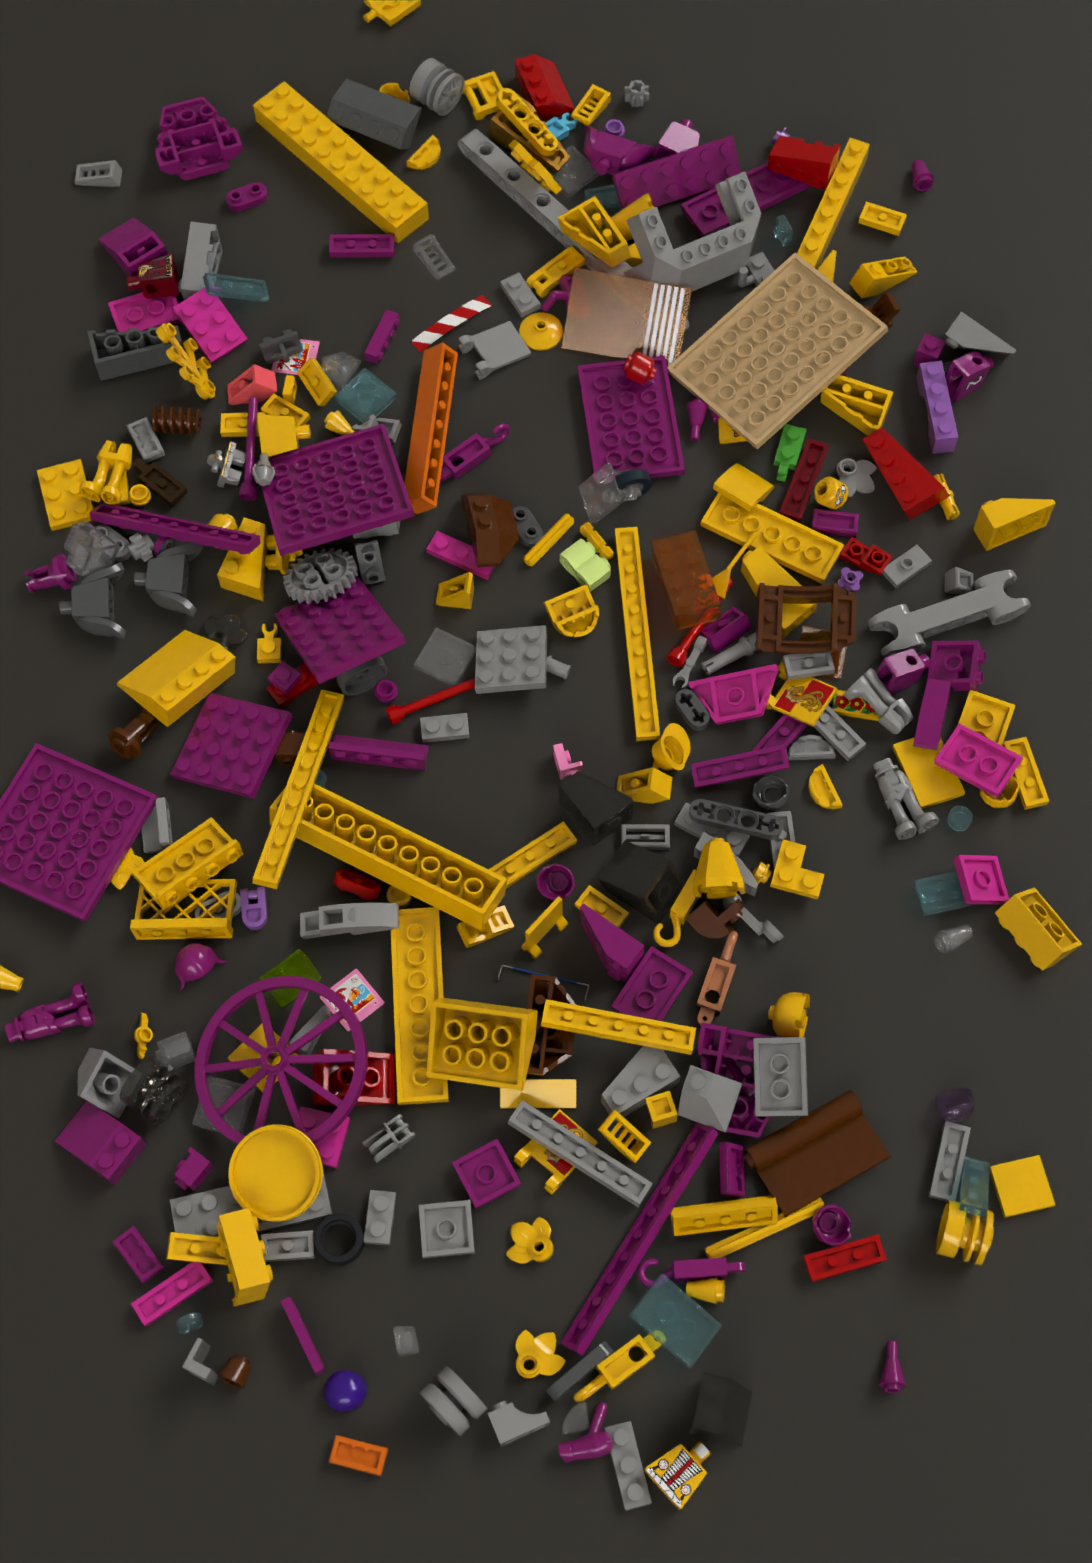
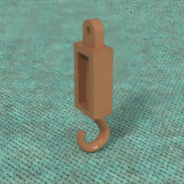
[696,931,738,1026]

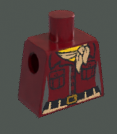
[127,254,179,299]

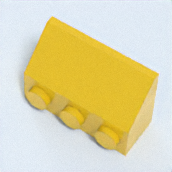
[995,887,1082,971]

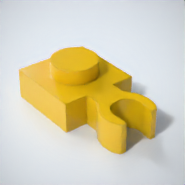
[257,623,282,663]

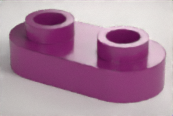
[226,182,268,212]

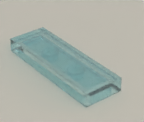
[203,273,270,302]
[959,1156,990,1217]

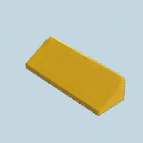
[500,1079,576,1109]

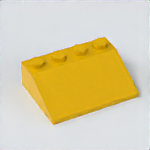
[117,630,236,727]
[426,998,538,1091]

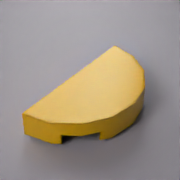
[406,135,441,170]
[808,764,843,810]

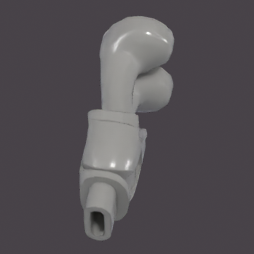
[873,758,939,840]

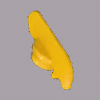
[134,1012,153,1059]

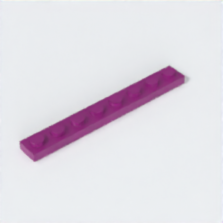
[90,503,261,554]

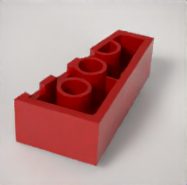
[862,427,950,520]

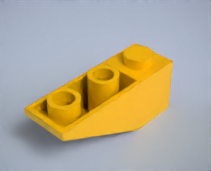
[849,257,918,299]

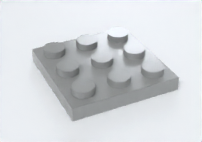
[475,625,547,694]

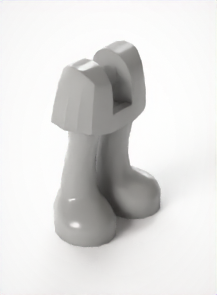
[843,667,913,734]

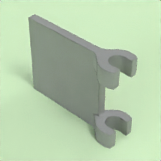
[458,321,531,380]

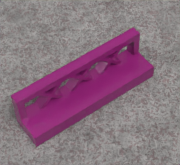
[329,734,429,771]

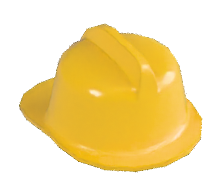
[651,723,691,771]

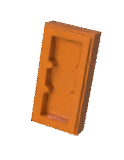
[329,1435,388,1476]

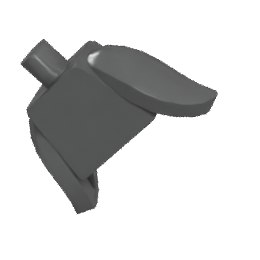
[134,542,203,617]
[59,562,126,640]

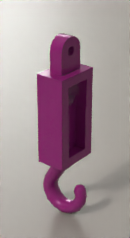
[440,423,510,482]
[637,1257,746,1288]

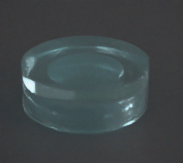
[947,805,973,831]
[176,1313,204,1334]

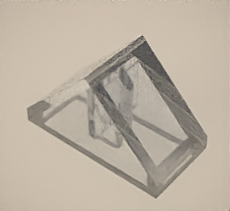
[322,352,361,388]

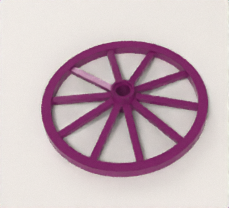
[195,976,368,1144]

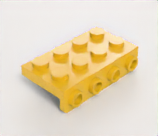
[132,817,243,910]

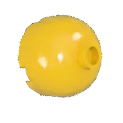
[768,992,810,1038]

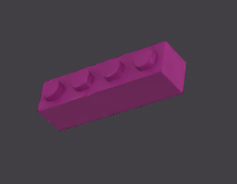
[364,309,401,364]

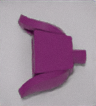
[584,126,655,175]

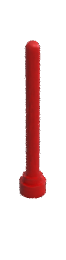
[666,578,733,668]
[385,678,475,725]

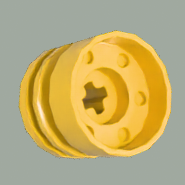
[936,1200,994,1266]

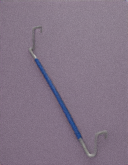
[497,965,589,1001]

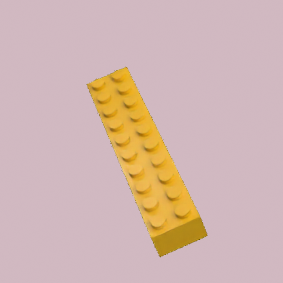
[253,81,429,244]
[270,784,507,930]

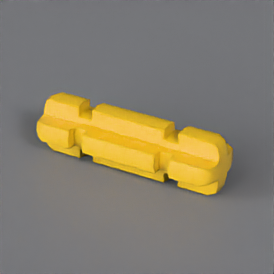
[580,522,614,561]

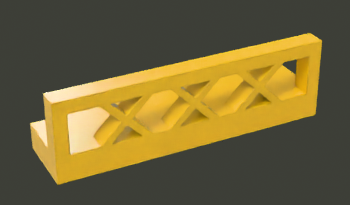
[670,1195,778,1236]

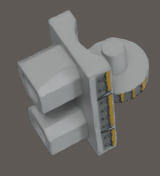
[207,441,246,488]

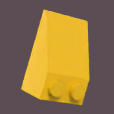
[973,498,1056,551]

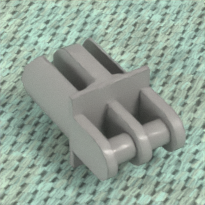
[362,1114,416,1163]

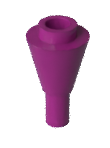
[687,399,708,441]
[879,1341,906,1393]

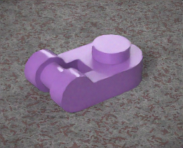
[240,886,268,930]

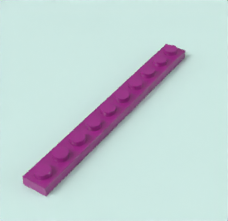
[561,1122,719,1356]

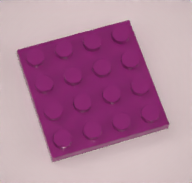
[170,693,293,799]

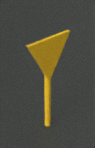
[699,532,757,599]

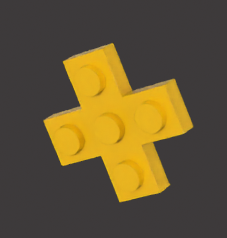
[508,139,562,195]

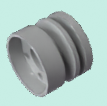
[409,58,465,116]

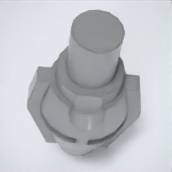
[252,454,275,486]

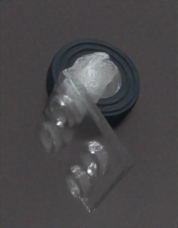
[578,462,652,525]

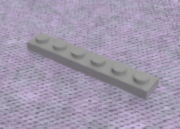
[508,1100,653,1207]

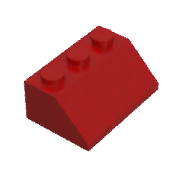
[515,54,575,121]

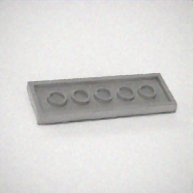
[170,1170,332,1237]

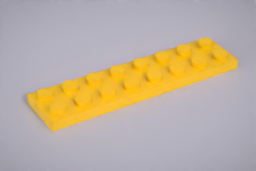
[391,907,449,1105]

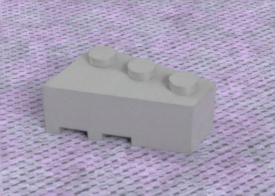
[601,1046,680,1123]

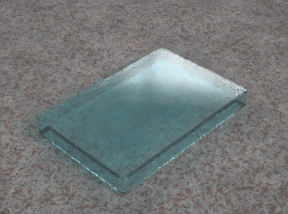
[628,1273,722,1368]

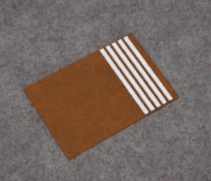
[562,268,692,367]

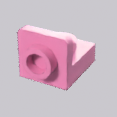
[553,743,583,780]

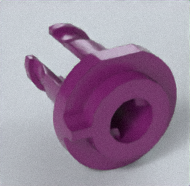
[24,553,77,593]

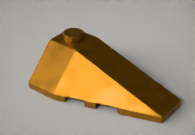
[487,93,570,172]

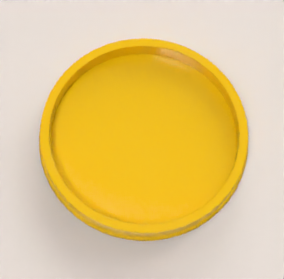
[228,1124,323,1222]

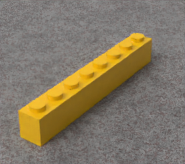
[797,138,870,269]

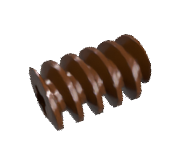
[152,405,202,436]

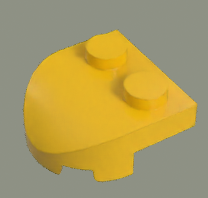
[543,584,599,637]

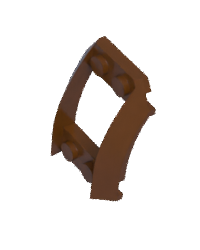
[754,583,857,654]

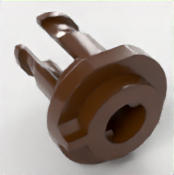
[108,709,158,759]

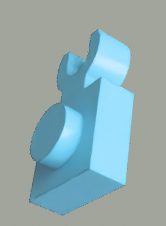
[546,112,577,141]

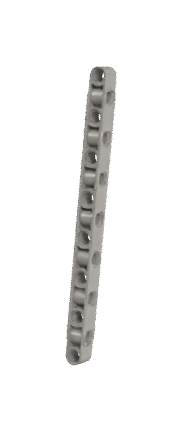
[458,129,689,341]

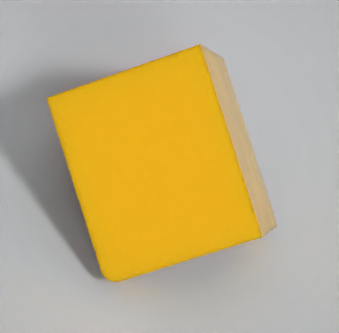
[645,1091,678,1129]

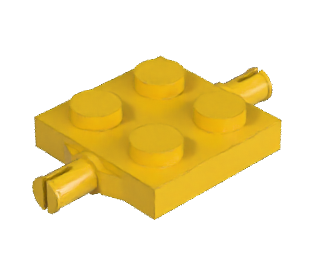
[363,0,421,27]

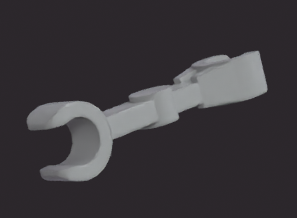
[672,636,707,690]

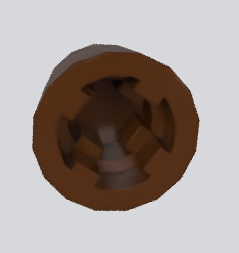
[217,1354,251,1390]

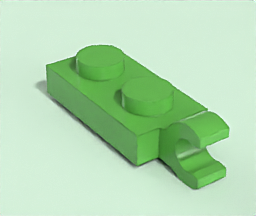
[774,424,807,482]

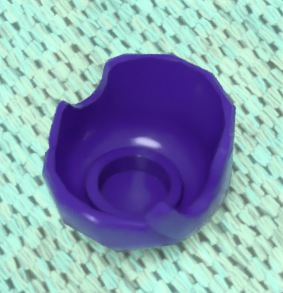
[324,1370,367,1412]

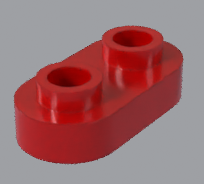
[333,869,381,901]

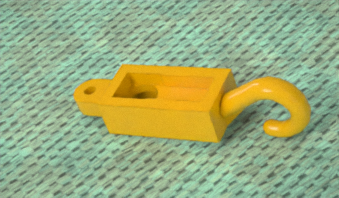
[653,870,699,947]
[573,1331,665,1402]

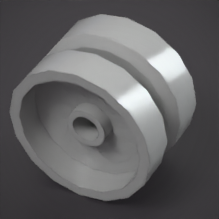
[419,1365,487,1436]

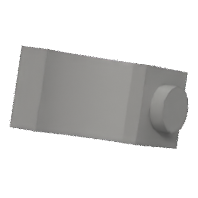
[488,1401,550,1447]

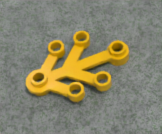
[156,323,216,400]

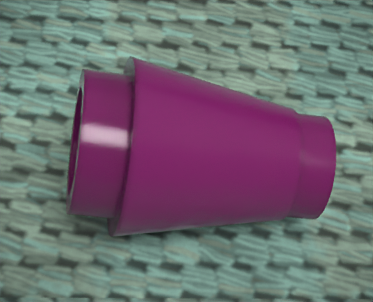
[911,160,934,192]

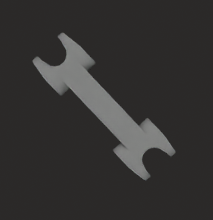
[867,570,1031,658]

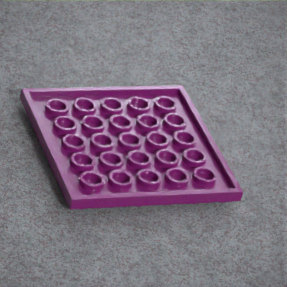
[255,424,415,556]
[0,743,158,923]

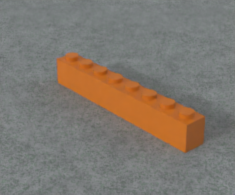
[404,343,458,514]

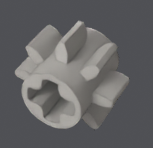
[624,80,649,107]
[127,533,154,562]

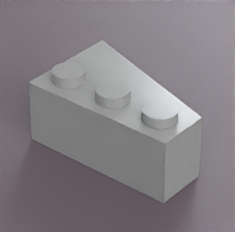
[179,222,223,300]

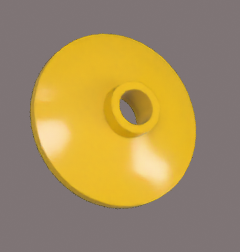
[519,312,563,351]

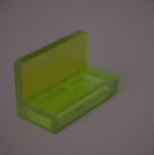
[259,949,321,1007]

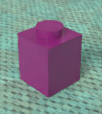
[913,333,946,367]

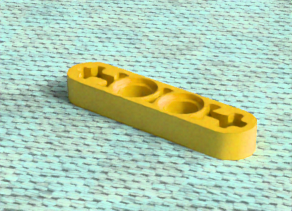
[496,88,558,157]

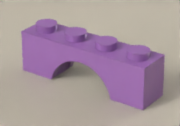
[916,361,958,454]

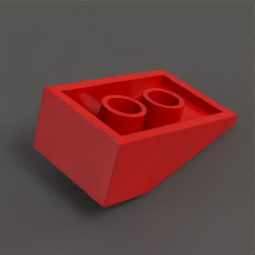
[312,1049,395,1106]

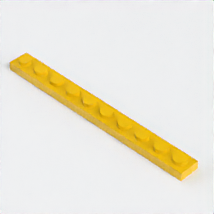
[615,527,660,741]
[253,689,344,889]

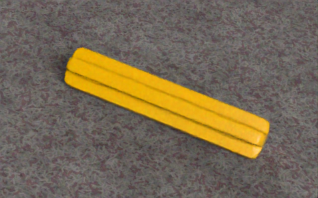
[523,513,574,567]

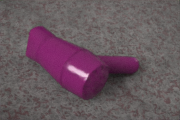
[559,1402,613,1463]

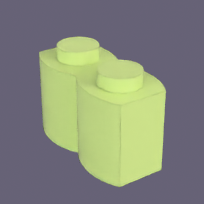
[560,539,611,592]

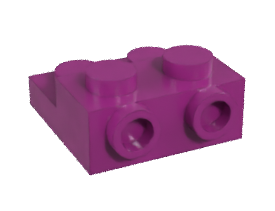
[927,641,986,691]

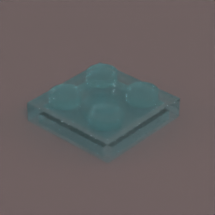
[334,368,397,423]

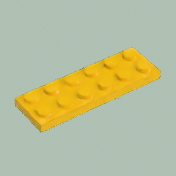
[700,492,844,584]

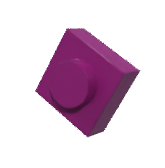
[268,661,302,695]

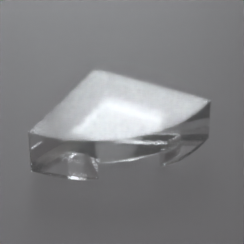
[563,1402,589,1434]

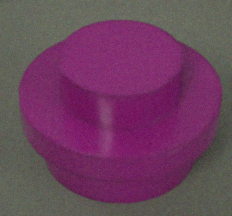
[374,680,398,703]

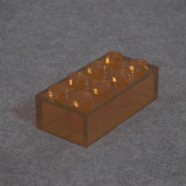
[651,529,721,630]

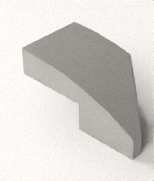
[352,414,402,444]

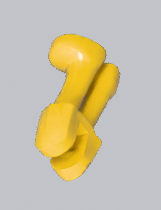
[79,440,132,505]

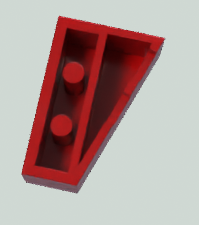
[767,136,841,191]

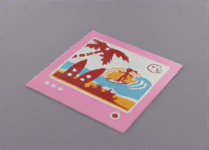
[271,339,320,375]
[320,968,385,1032]

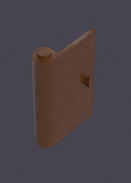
[743,1090,891,1217]

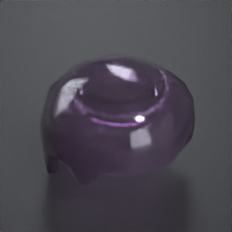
[935,1088,975,1122]

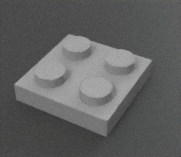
[419,1200,475,1259]

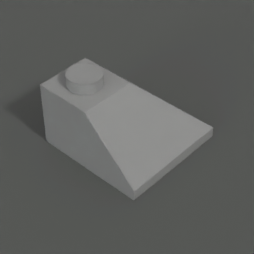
[78,1048,143,1119]
[678,1065,743,1132]

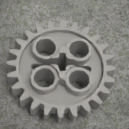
[283,548,358,604]

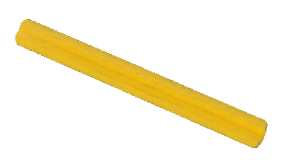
[705,1198,824,1259]

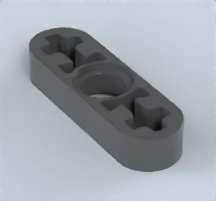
[546,1341,614,1402]

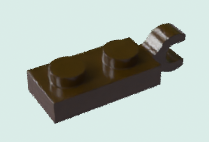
[132,457,188,507]

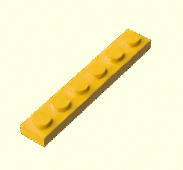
[541,999,696,1055]

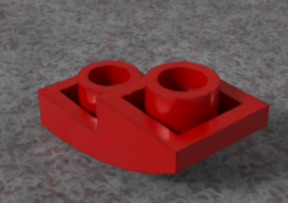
[839,537,893,575]

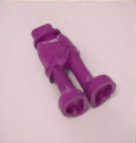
[4,981,95,1043]

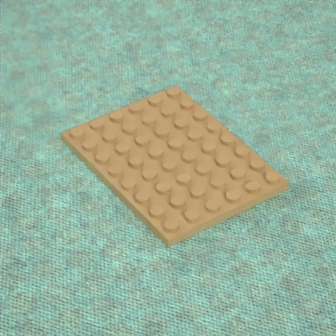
[667,253,888,450]

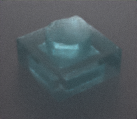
[773,214,793,247]

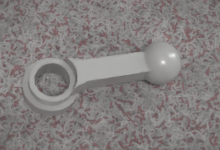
[723,894,784,943]

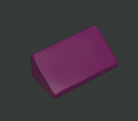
[699,607,751,653]

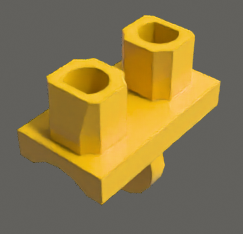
[265,534,303,575]

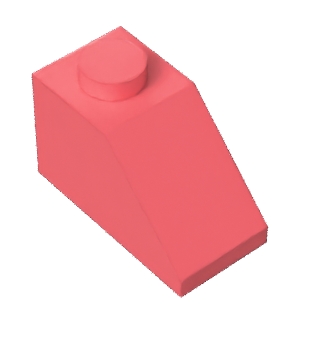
[227,364,277,405]

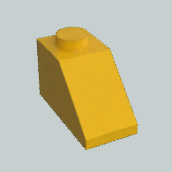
[615,767,673,804]

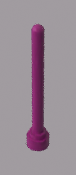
[239,397,258,501]

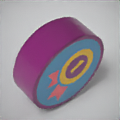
[154,537,175,555]

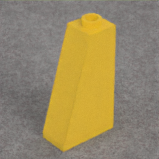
[741,546,817,639]

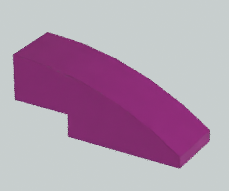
[913,678,952,751]

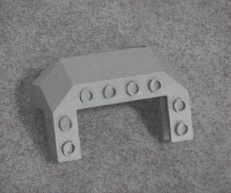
[624,172,761,301]

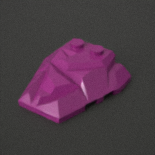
[155,96,243,181]
[697,1023,785,1138]

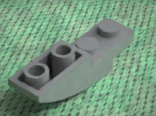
[300,903,399,939]

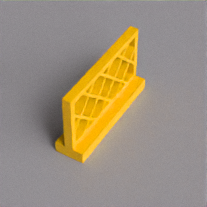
[130,879,237,940]

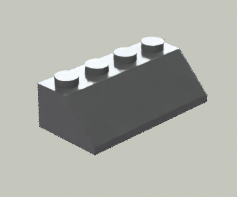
[327,79,422,149]

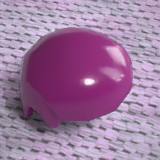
[537,864,575,901]
[812,1204,852,1246]

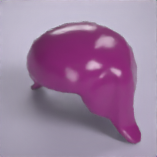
[174,943,226,991]

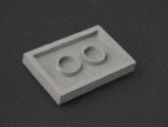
[753,1037,808,1117]

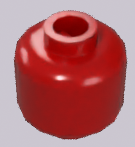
[622,352,657,385]

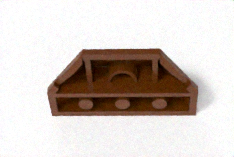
[460,492,519,568]
[526,974,576,1076]

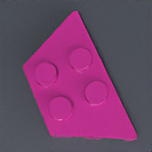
[688,664,779,725]

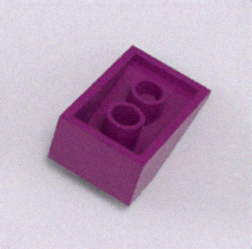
[580,903,644,984]
[55,1101,147,1186]

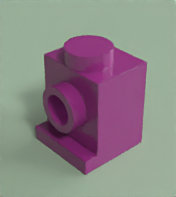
[173,1147,214,1192]

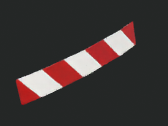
[411,295,492,352]

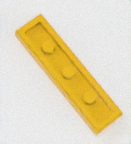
[488,821,577,888]

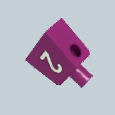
[945,351,994,403]

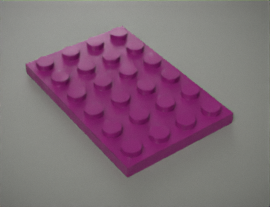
[577,356,685,485]
[274,576,406,684]

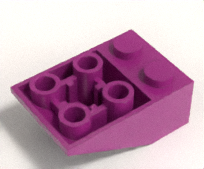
[98,217,168,277]

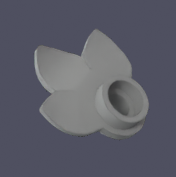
[836,458,877,497]

